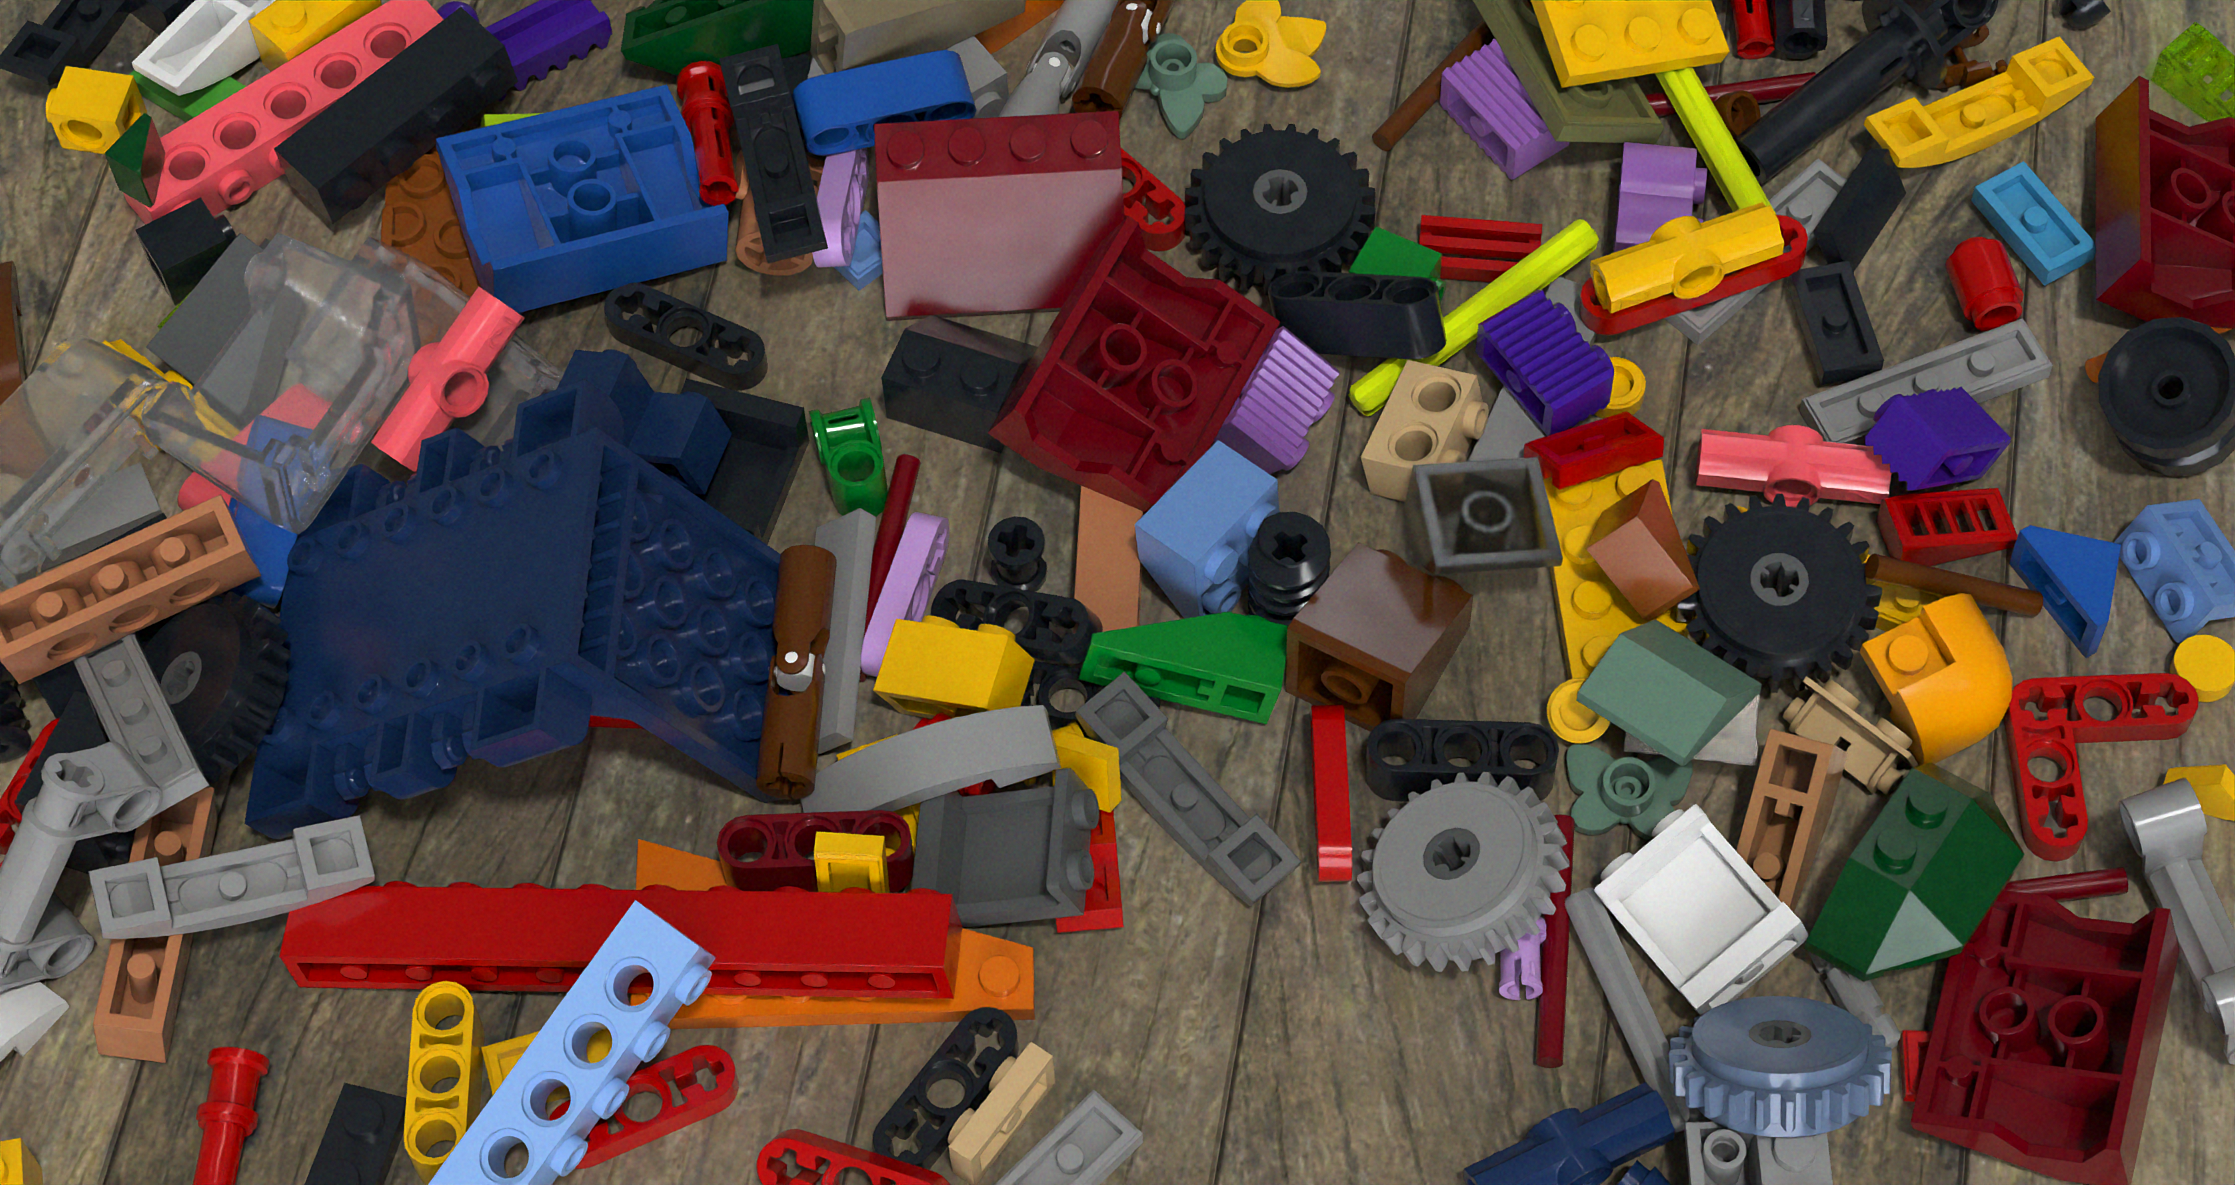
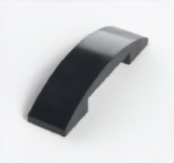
[0,0,130,86]
[719,44,828,264]

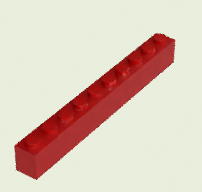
[279,881,962,999]

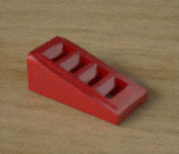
[1876,488,2018,566]

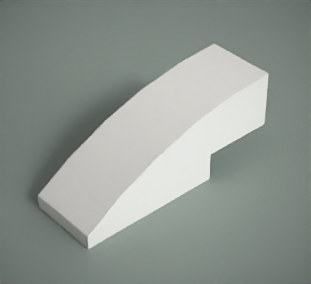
[132,0,276,96]

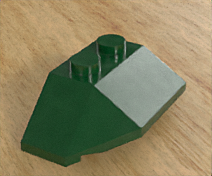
[621,0,814,83]
[1804,763,2025,982]

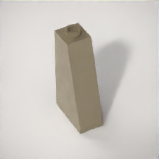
[810,0,1026,74]

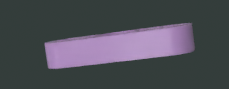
[812,148,869,268]
[861,512,950,677]

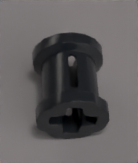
[988,516,1047,592]

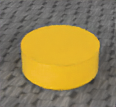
[1594,357,1646,419]
[2169,635,2235,702]
[1547,678,1610,744]

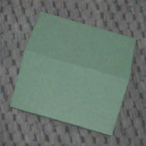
[1576,619,1762,767]

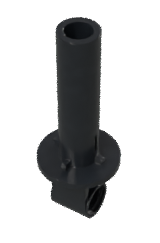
[1734,0,1998,183]

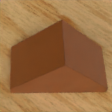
[1586,479,1700,621]

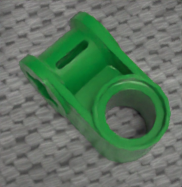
[809,397,888,517]

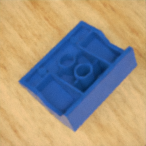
[436,84,729,313]

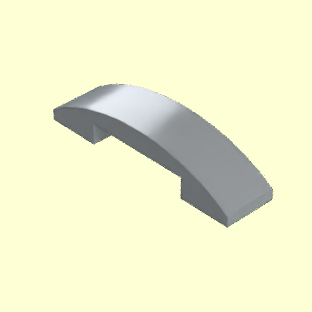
[801,705,1061,813]
[89,815,375,939]

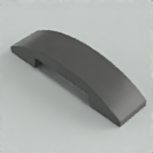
[1075,672,1301,906]

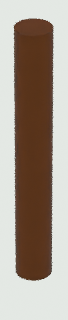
[1372,21,1495,151]
[1865,554,2043,617]

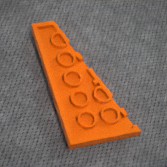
[630,839,1035,1029]

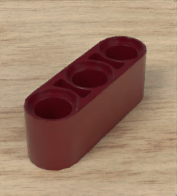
[717,810,915,893]

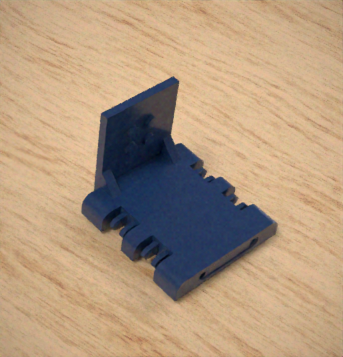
[244,379,793,839]

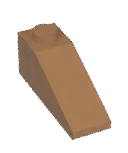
[1736,728,1848,913]

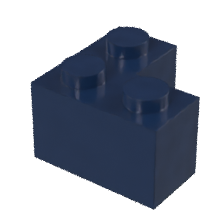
[557,349,732,495]

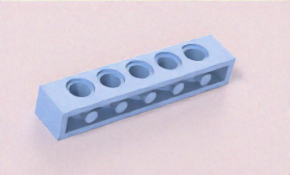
[428,900,716,1185]

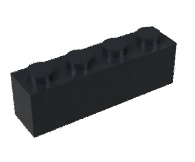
[274,7,518,224]

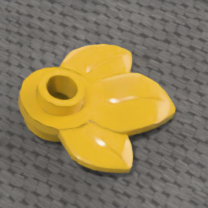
[1216,0,1327,88]

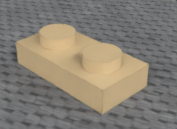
[948,1042,1055,1185]

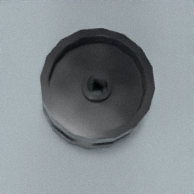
[2098,317,2235,476]

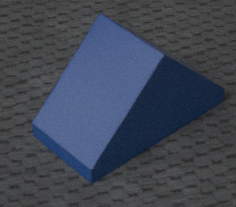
[2009,525,2121,658]

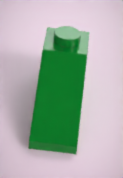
[1078,612,1289,724]

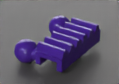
[437,0,613,102]

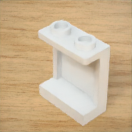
[1594,804,1809,1016]

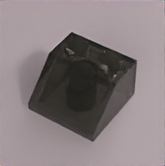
[1403,457,1563,575]

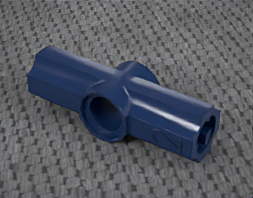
[1463,1082,1675,1185]

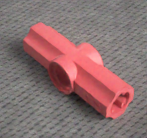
[371,286,525,472]
[1695,425,1892,508]

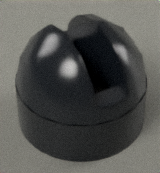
[2058,0,2111,28]

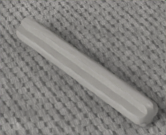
[1565,888,1702,1133]

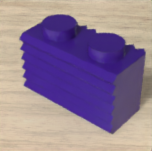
[1475,289,1614,436]
[1865,387,2011,490]

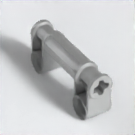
[0,742,163,992]
[2119,778,2235,1064]

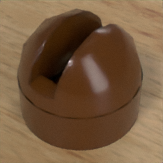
[1713,90,1761,139]

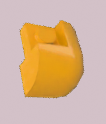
[1860,593,2013,765]

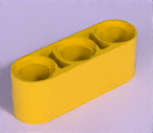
[404,981,485,1185]

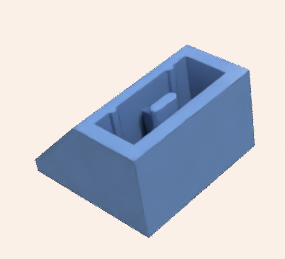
[1135,440,1280,619]

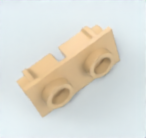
[1783,676,1919,796]

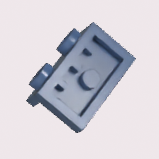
[2114,499,2235,643]

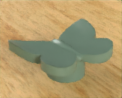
[1135,33,1228,139]
[1566,744,1693,841]

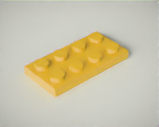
[1536,459,1696,680]

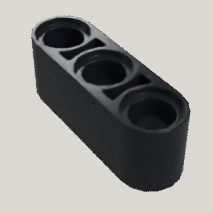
[1268,271,1447,359]
[1365,719,1559,802]

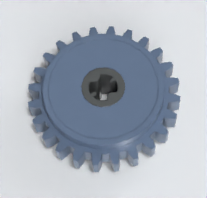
[1669,996,1892,1137]

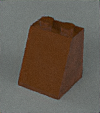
[1286,542,1473,732]

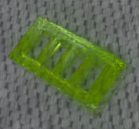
[2151,22,2235,122]

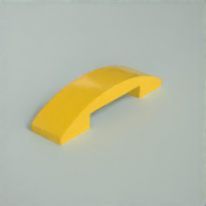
[1863,36,2094,168]

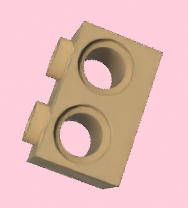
[1361,360,1489,510]

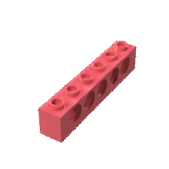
[123,0,444,225]

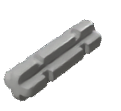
[1809,952,1900,1049]

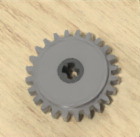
[1357,772,1570,972]

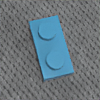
[1971,161,2096,286]

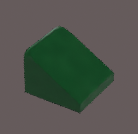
[105,113,165,208]

